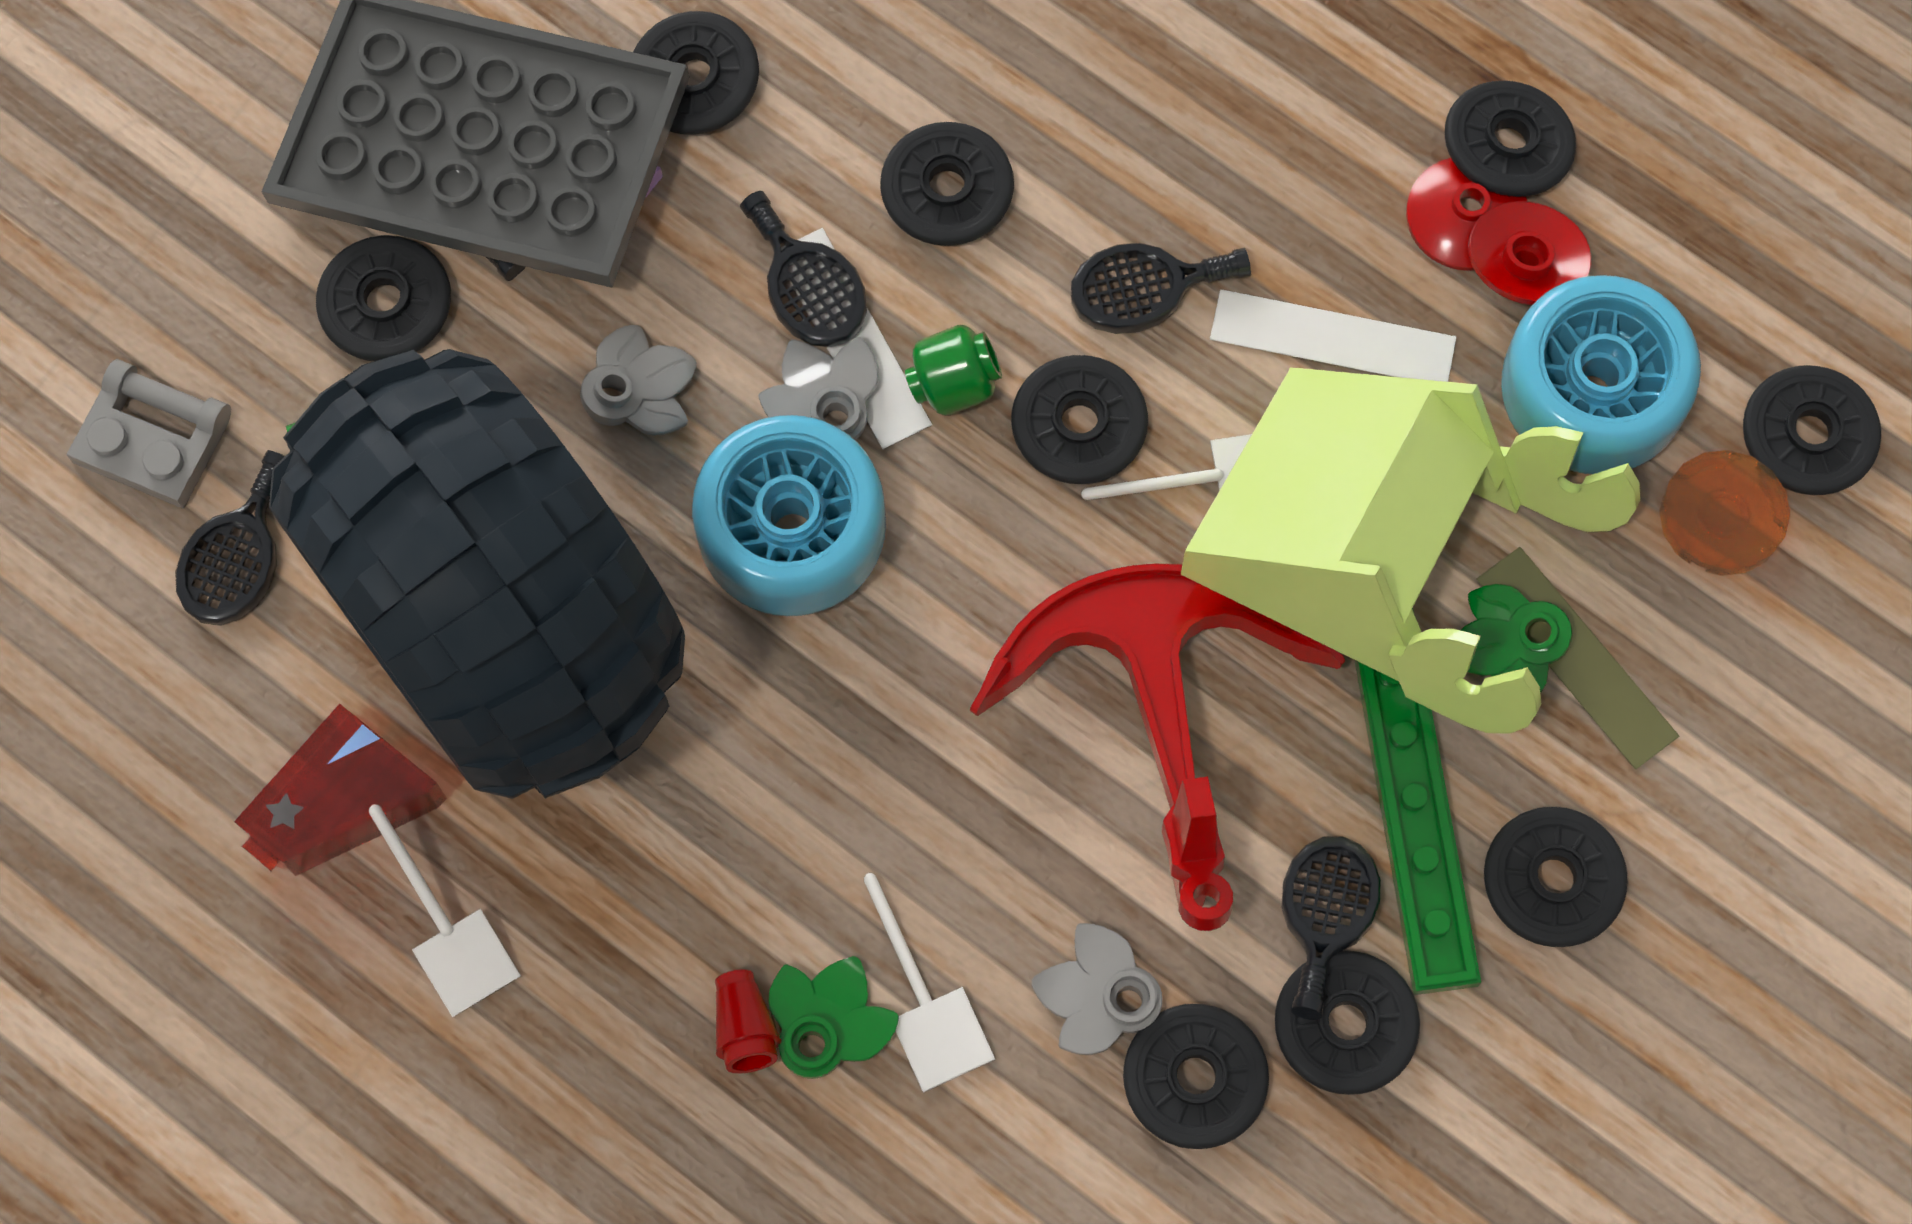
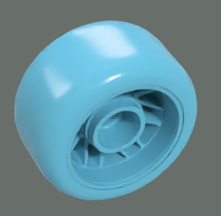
[1501,275,1701,474]
[692,415,886,616]

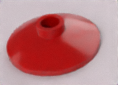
[1406,158,1527,271]
[1468,201,1591,305]

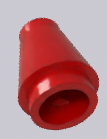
[715,969,781,1074]

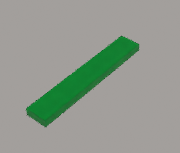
[1354,608,1481,995]

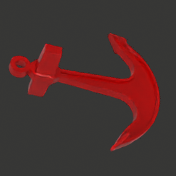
[970,563,1345,931]

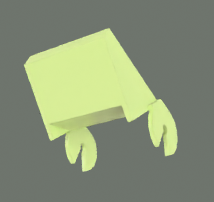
[1181,367,1640,733]

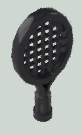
[740,191,867,347]
[1071,243,1251,334]
[175,450,285,626]
[1281,836,1381,1020]

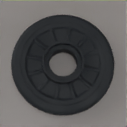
[633,11,759,135]
[1444,80,1576,197]
[880,122,1014,246]
[316,235,451,361]
[1011,355,1148,484]
[1743,365,1881,495]
[1484,807,1628,947]
[1275,951,1420,1095]
[1123,1004,1269,1149]

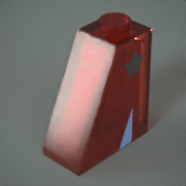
[234,703,447,876]

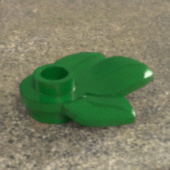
[1461,584,1573,693]
[769,956,899,1079]

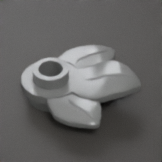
[580,325,697,435]
[758,337,878,440]
[1032,923,1162,1055]

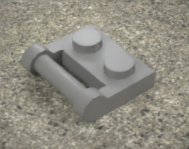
[66,359,231,509]

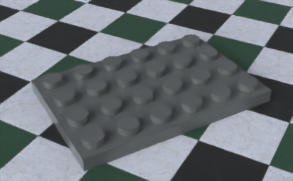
[261,0,690,288]

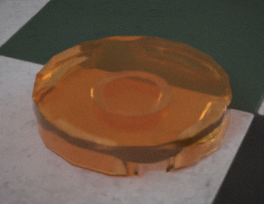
[1659,450,1790,576]

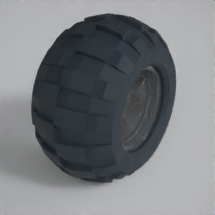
[269,349,685,799]

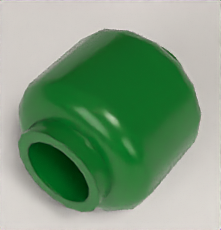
[905,325,1002,416]

